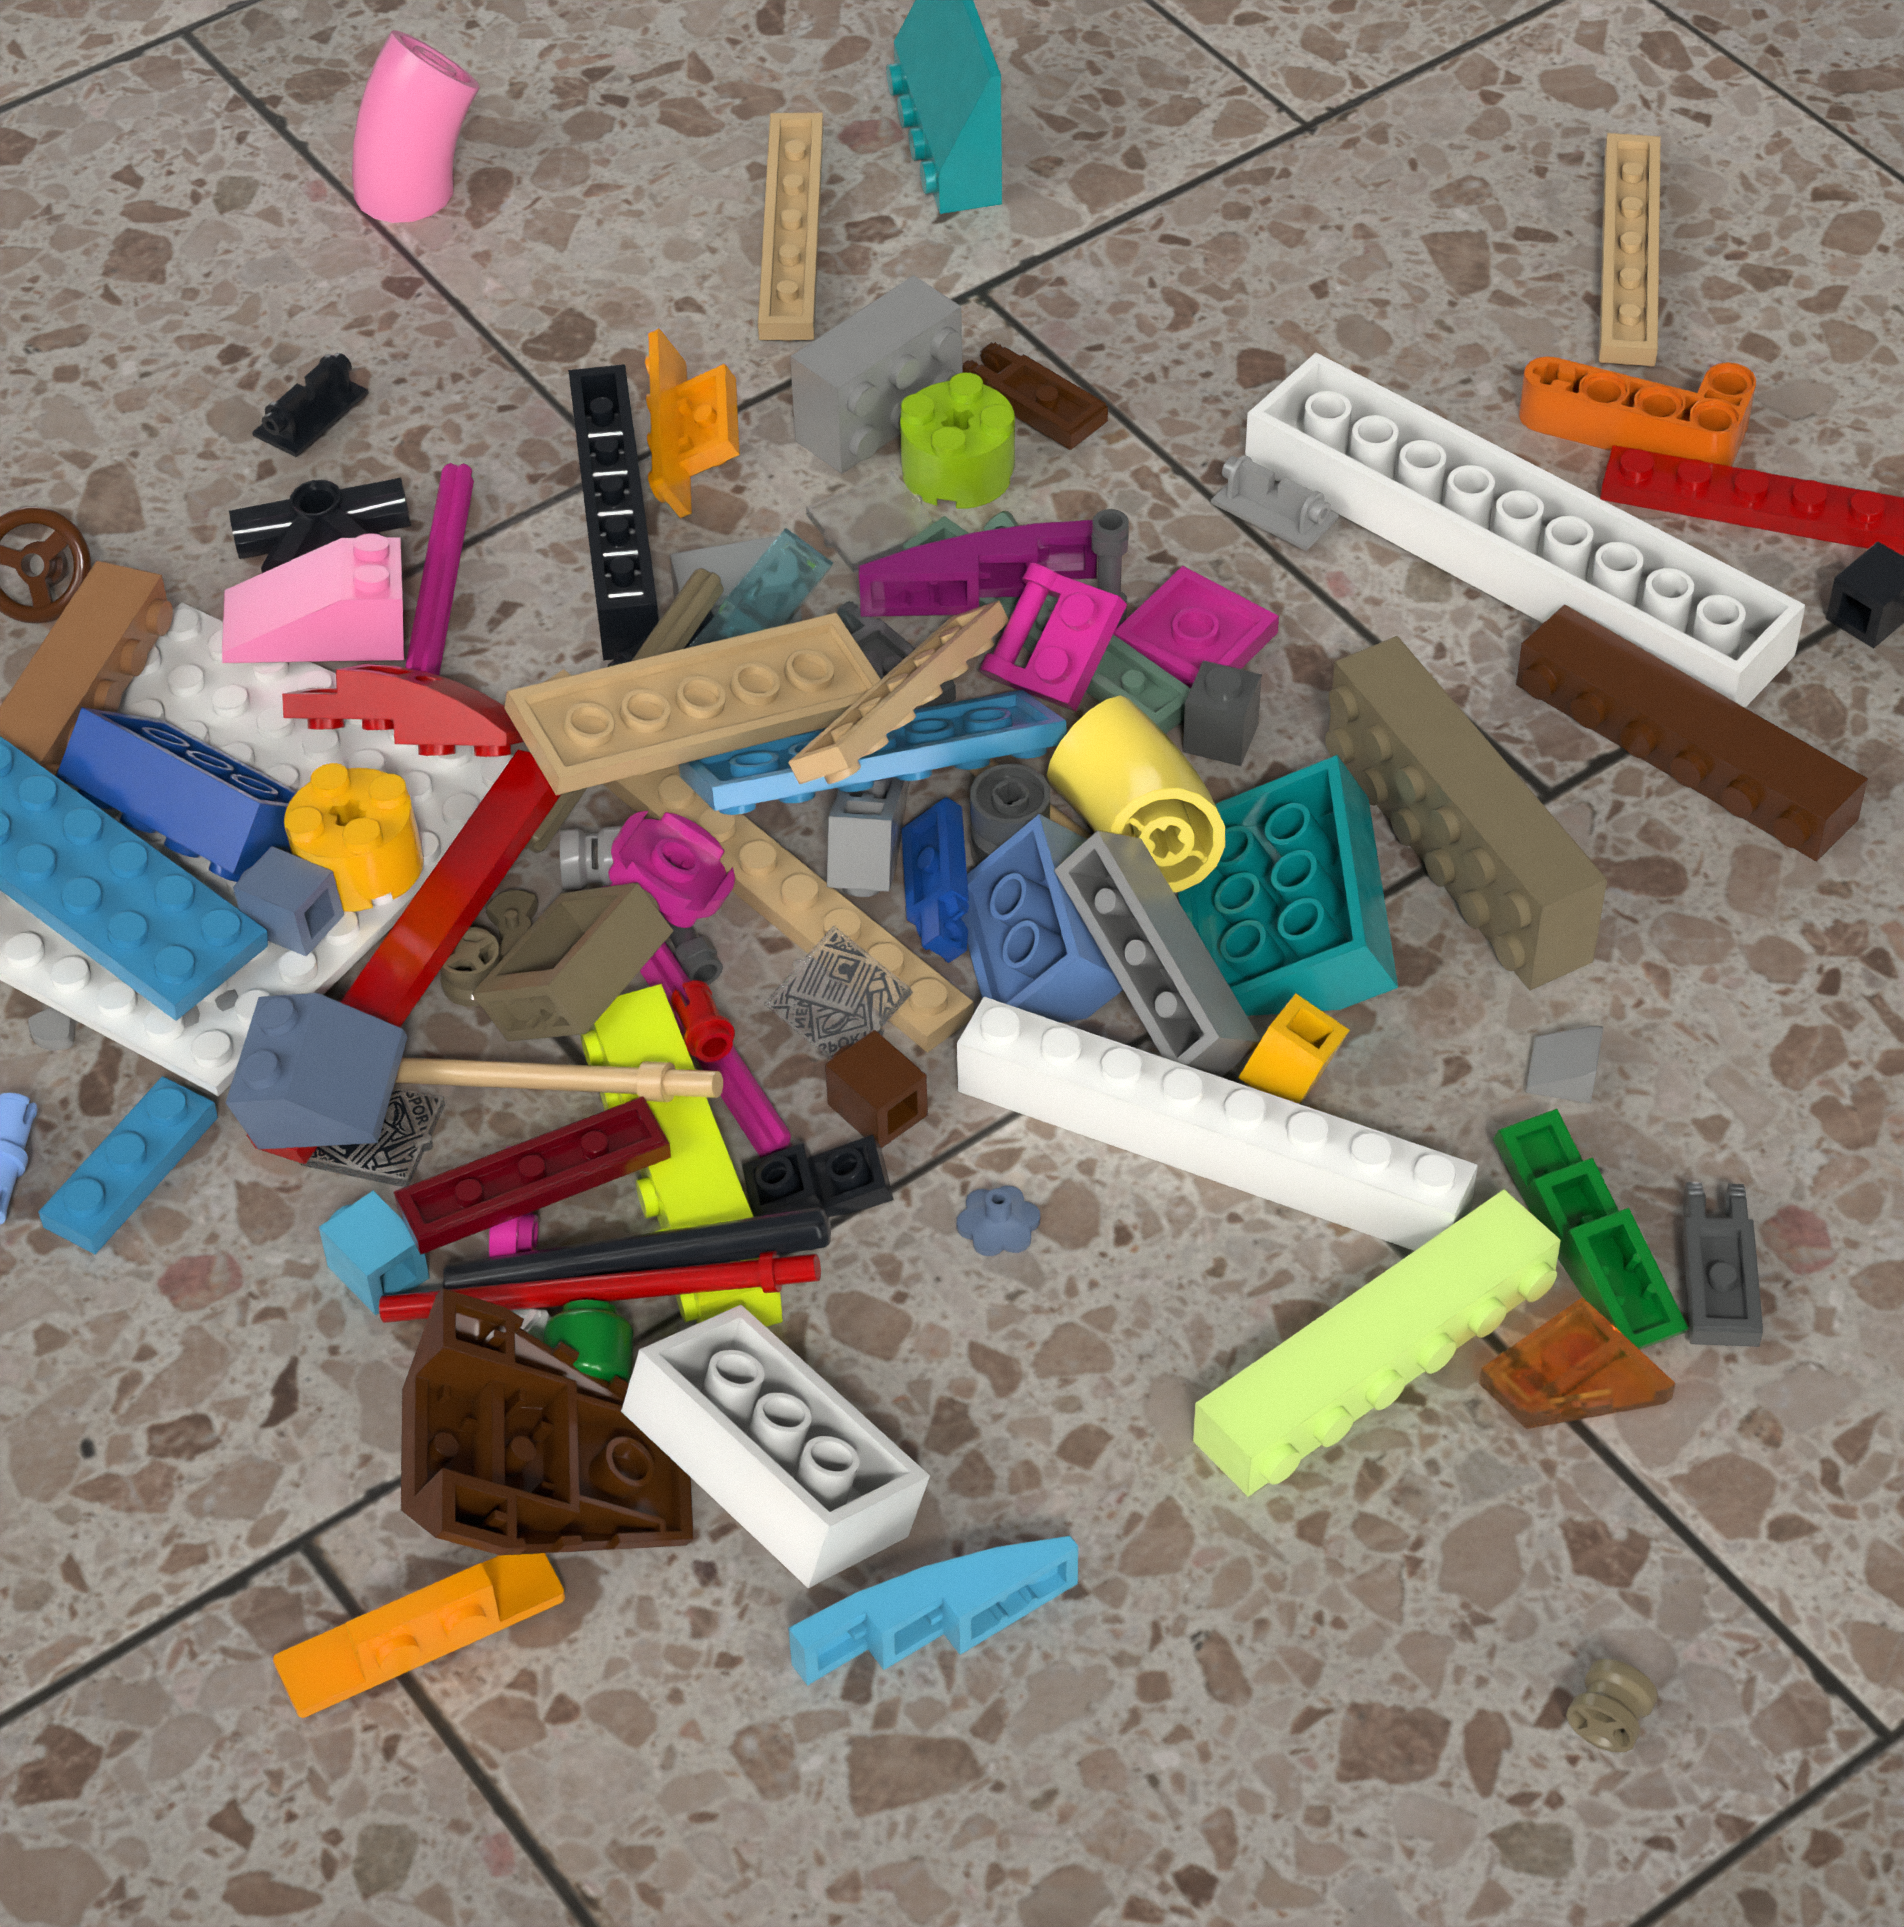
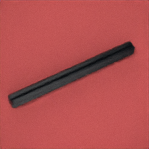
[442,1207,831,1290]

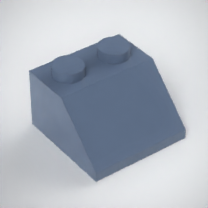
[226,993,408,1149]

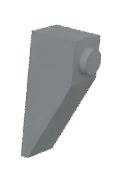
[827,777,910,897]

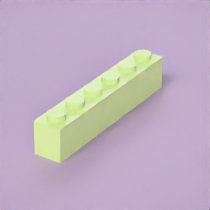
[1193,1189,1561,1497]

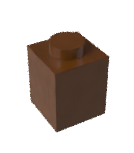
[825,1030,928,1149]

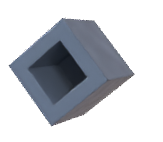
[233,846,344,956]

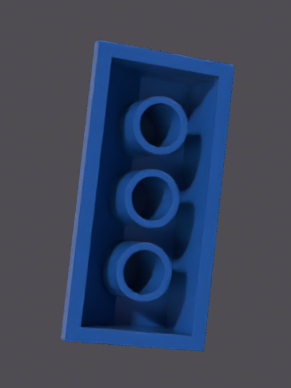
[56,707,297,882]

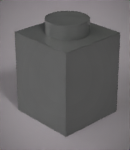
[1183,660,1262,766]

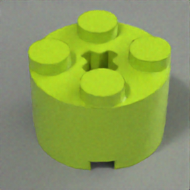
[900,373,1015,509]

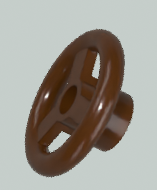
[0,506,92,624]

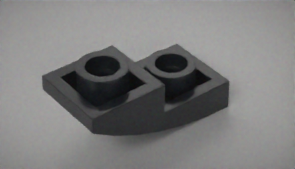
[742,1134,894,1217]

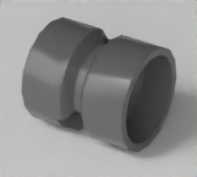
[970,764,1050,866]

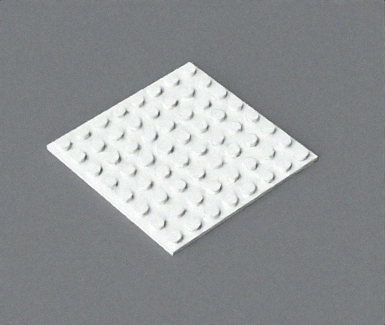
[0,603,513,1096]

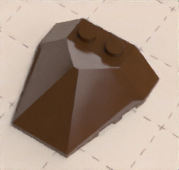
[401,1288,693,1556]

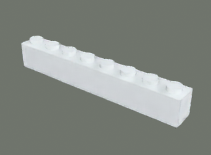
[957,997,1478,1251]

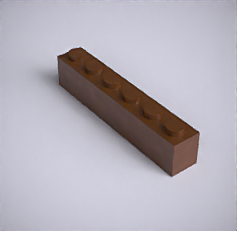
[1516,604,1868,862]

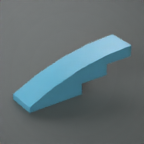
[788,1536,1078,1686]

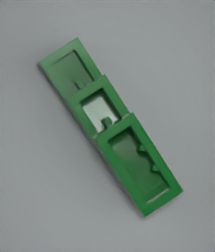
[1493,1109,1689,1356]

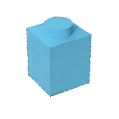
[319,1191,430,1316]

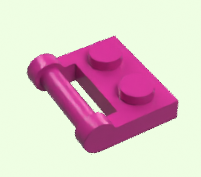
[979,563,1127,712]

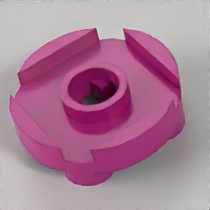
[608,811,735,928]

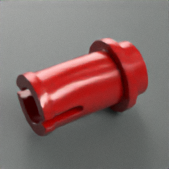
[671,980,735,1062]

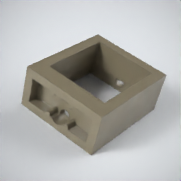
[472,882,673,1042]

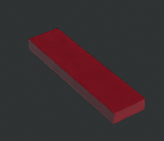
[393,1096,671,1255]

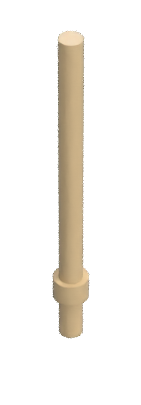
[395,1057,723,1102]

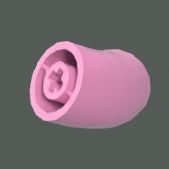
[352,30,480,223]

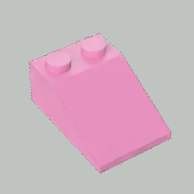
[222,534,404,663]

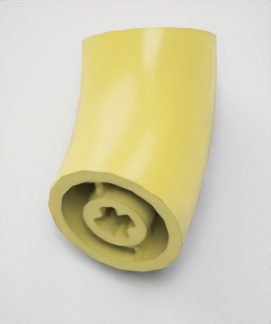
[1047,695,1225,893]

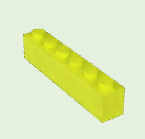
[580,984,783,1327]

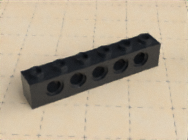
[568,364,659,661]

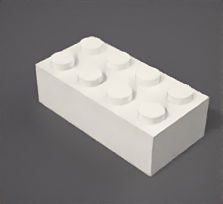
[621,1305,930,1588]

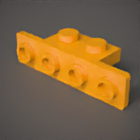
[645,328,740,518]
[273,1553,565,1718]

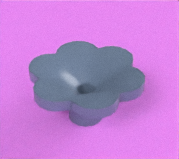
[956,1185,1040,1256]

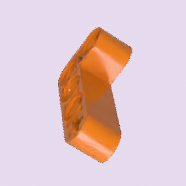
[1519,356,1756,466]

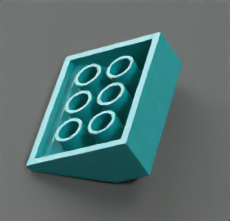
[886,0,1002,214]
[1178,755,1398,1016]

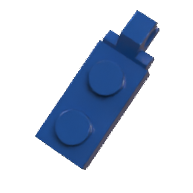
[901,797,969,963]

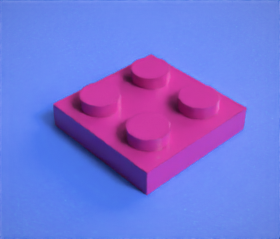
[1113,566,1279,688]

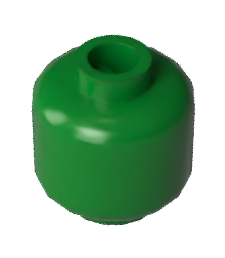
[544,1300,633,1383]

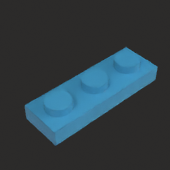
[38,1076,218,1255]

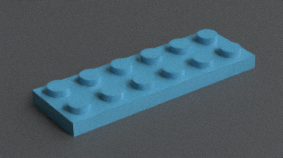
[679,690,1067,815]
[0,736,268,1021]

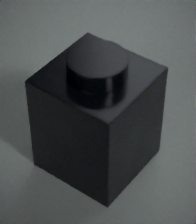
[1826,541,1904,649]

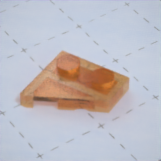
[1479,1297,1676,1429]

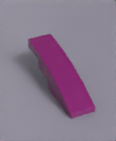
[859,520,1097,617]

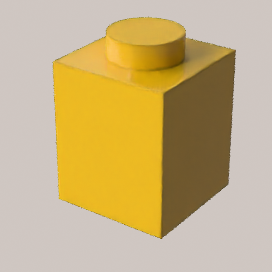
[1238,993,1350,1104]

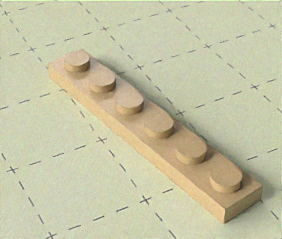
[758,113,824,341]
[1599,133,1661,366]
[788,600,1009,784]

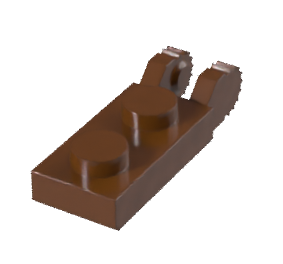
[962,342,1108,450]

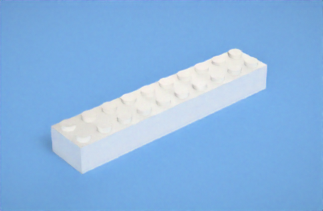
[1245,353,1805,708]

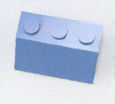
[961,814,1123,1023]

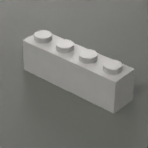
[1054,831,1261,1077]

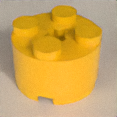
[284,763,424,912]

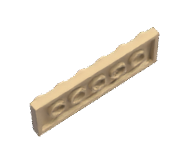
[504,613,881,795]

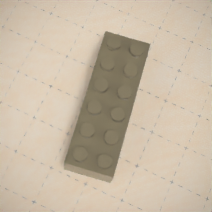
[1325,636,1607,991]

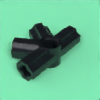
[229,478,411,573]

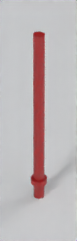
[379,1251,821,1323]

